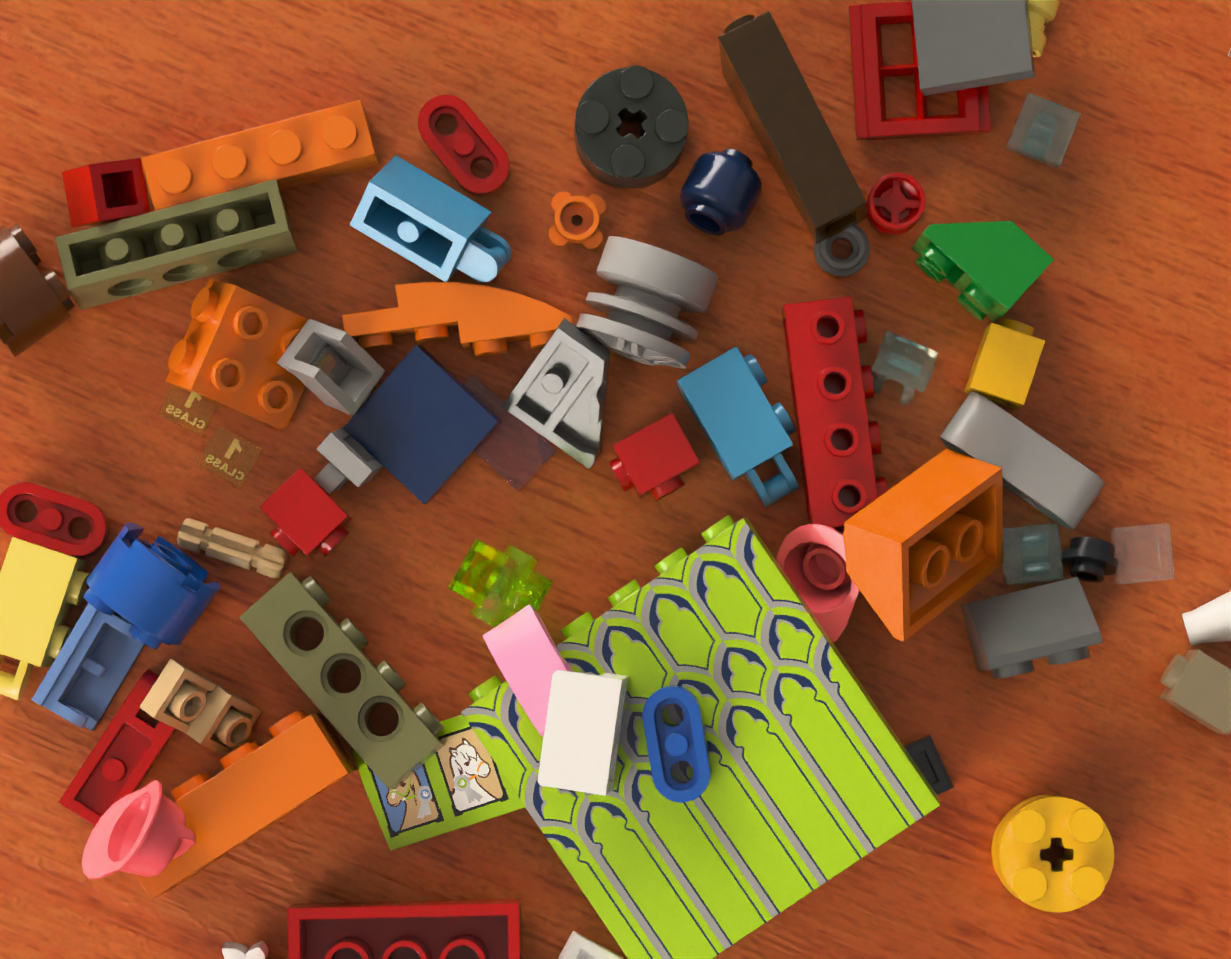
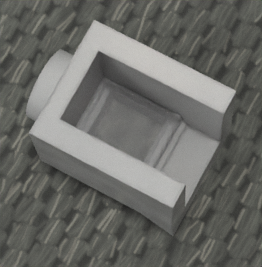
[277,318,385,416]

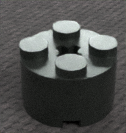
[574,65,689,188]

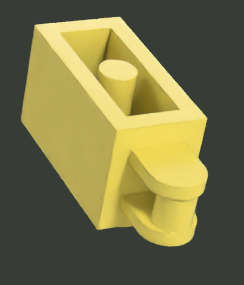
[0,537,89,701]

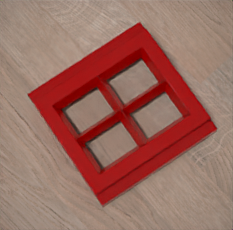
[848,1,991,140]

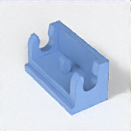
[31,603,145,731]

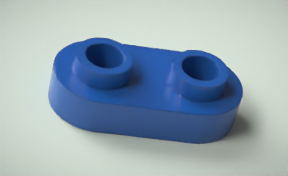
[642,685,712,803]

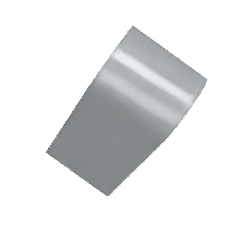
[939,391,1105,531]

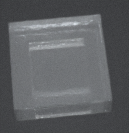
[1110,523,1175,585]

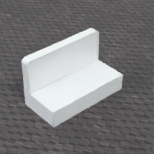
[538,670,629,796]

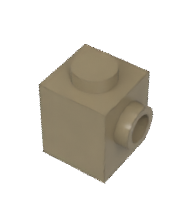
[1160,650,1231,735]

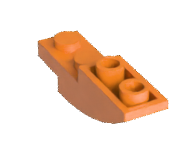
[342,282,573,357]

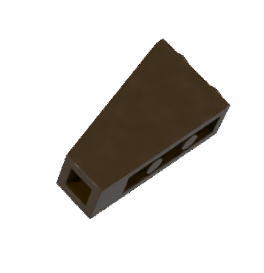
[718,11,866,244]

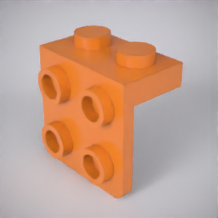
[165,279,308,429]

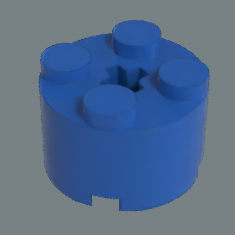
[83,523,220,649]

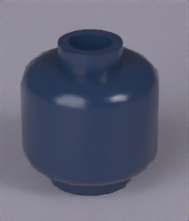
[680,149,762,236]

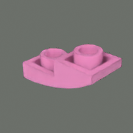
[483,604,574,738]

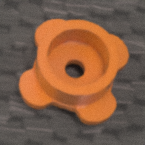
[548,191,606,250]

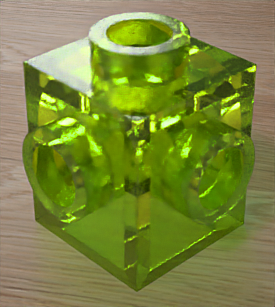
[448,539,553,627]

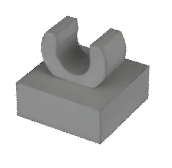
[314,427,384,495]

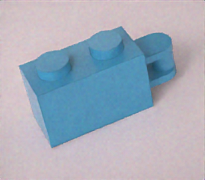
[350,155,512,282]
[677,346,800,508]

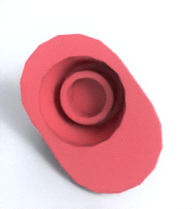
[776,524,860,643]
[81,780,196,880]

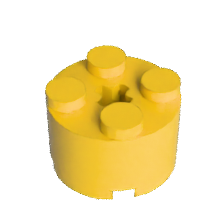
[991,794,1114,913]

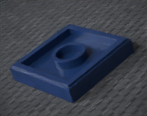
[343,344,502,504]

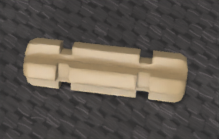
[177,518,288,578]

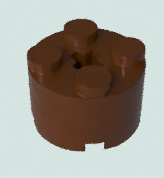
[0,223,75,357]

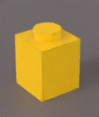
[964,318,1045,410]

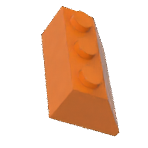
[843,448,1003,642]

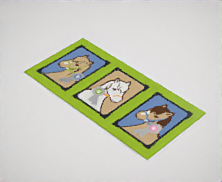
[352,714,525,851]

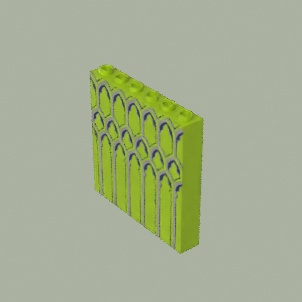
[461,515,940,959]

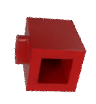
[62,158,150,228]
[608,413,700,501]
[260,467,352,558]

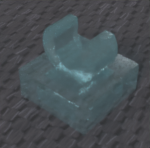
[1005,93,1081,169]
[871,331,938,405]
[1003,523,1064,585]

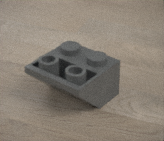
[961,577,1103,679]

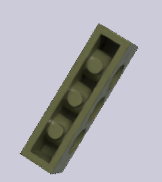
[55,179,298,310]
[239,572,445,790]

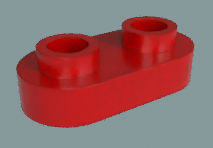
[418,94,510,197]
[0,482,109,557]

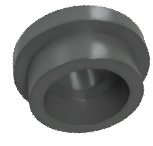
[813,224,870,277]

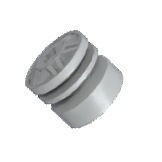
[576,236,719,369]

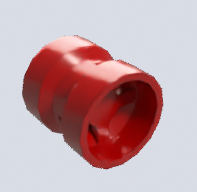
[866,172,926,236]

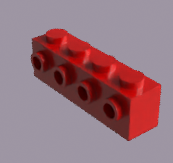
[781,296,887,529]

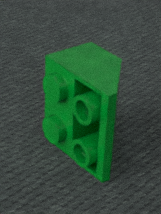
[912,221,1054,323]

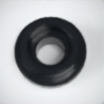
[1061,537,1119,582]

